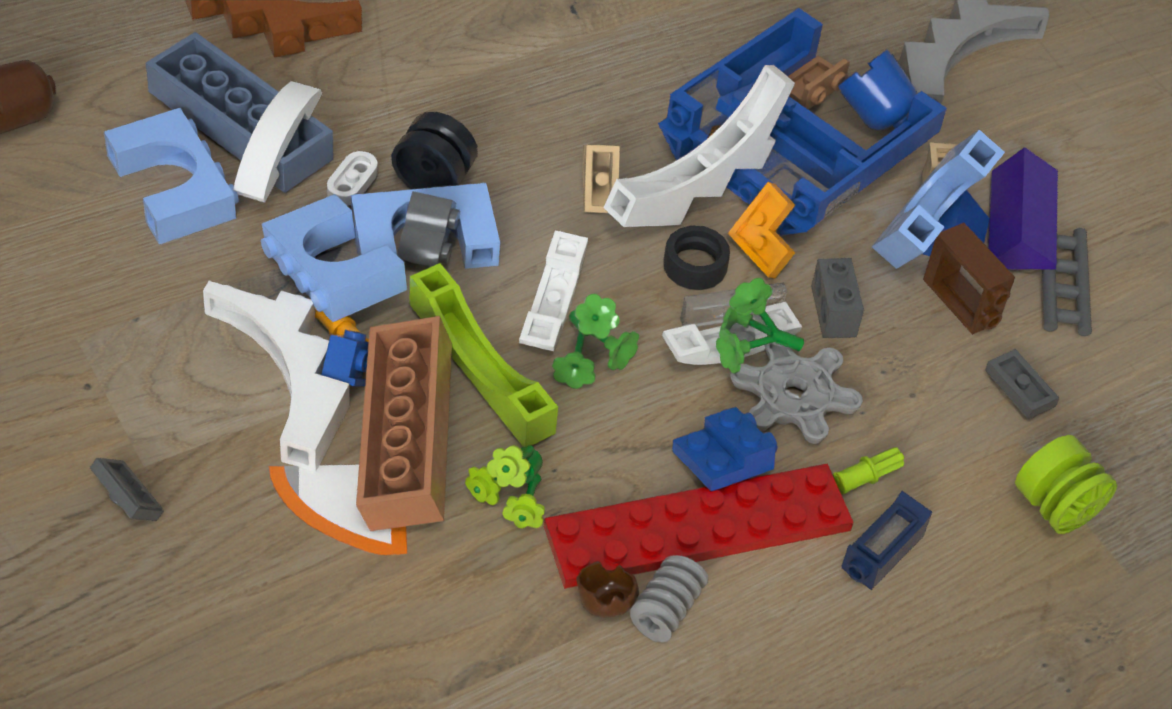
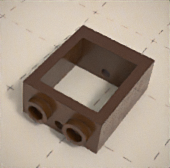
[923,222,1015,335]

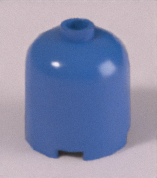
[838,50,918,130]

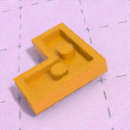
[728,182,795,278]

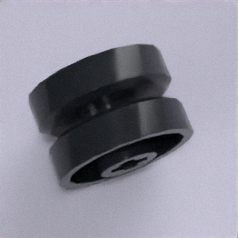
[391,112,478,189]

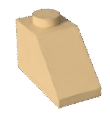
[582,145,620,213]

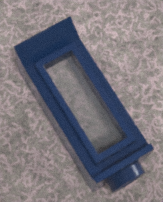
[841,491,932,590]

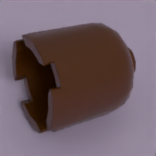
[0,60,56,134]

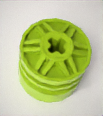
[1015,435,1117,534]

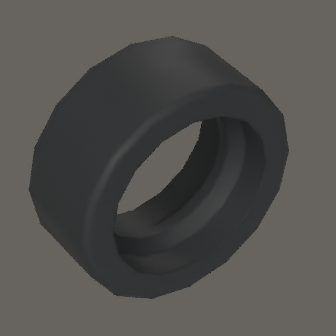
[664,225,730,290]

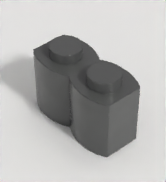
[397,191,460,267]

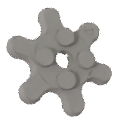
[730,342,863,444]

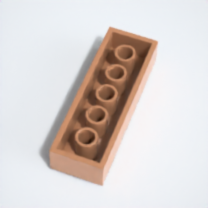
[356,316,452,531]

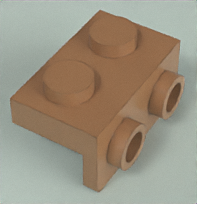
[788,55,850,110]

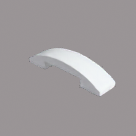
[233,81,322,202]
[519,230,588,351]
[662,302,802,365]

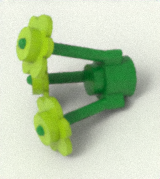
[465,445,545,528]

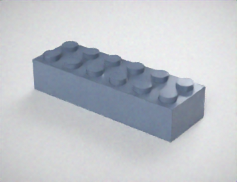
[145,32,333,193]

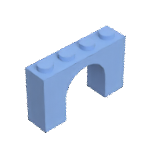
[104,108,239,245]
[872,130,1005,269]
[351,183,500,269]
[261,194,407,322]

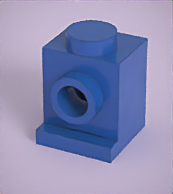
[321,330,369,386]

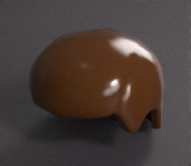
[576,562,639,618]

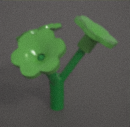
[716,278,804,374]
[552,294,639,389]

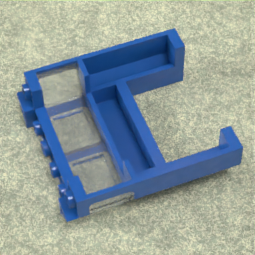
[658,8,947,236]

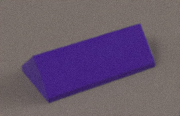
[988,147,1058,269]

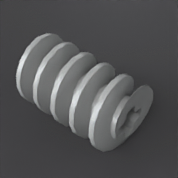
[630,555,708,643]

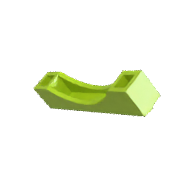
[409,263,558,447]

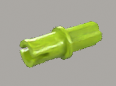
[833,447,904,494]

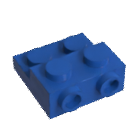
[672,407,777,492]

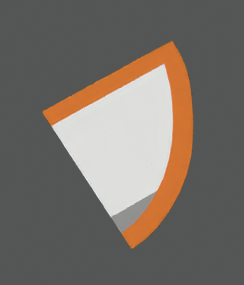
[269,465,407,555]

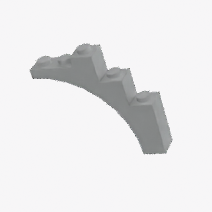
[899,0,1050,104]

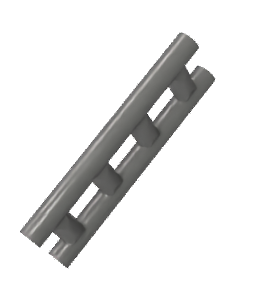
[1042,228,1092,336]

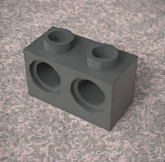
[811,258,864,338]

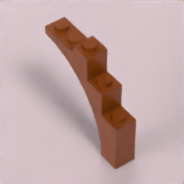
[185,0,362,57]

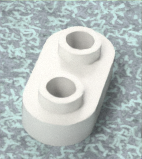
[327,151,377,206]

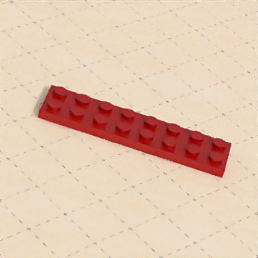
[544,463,854,589]

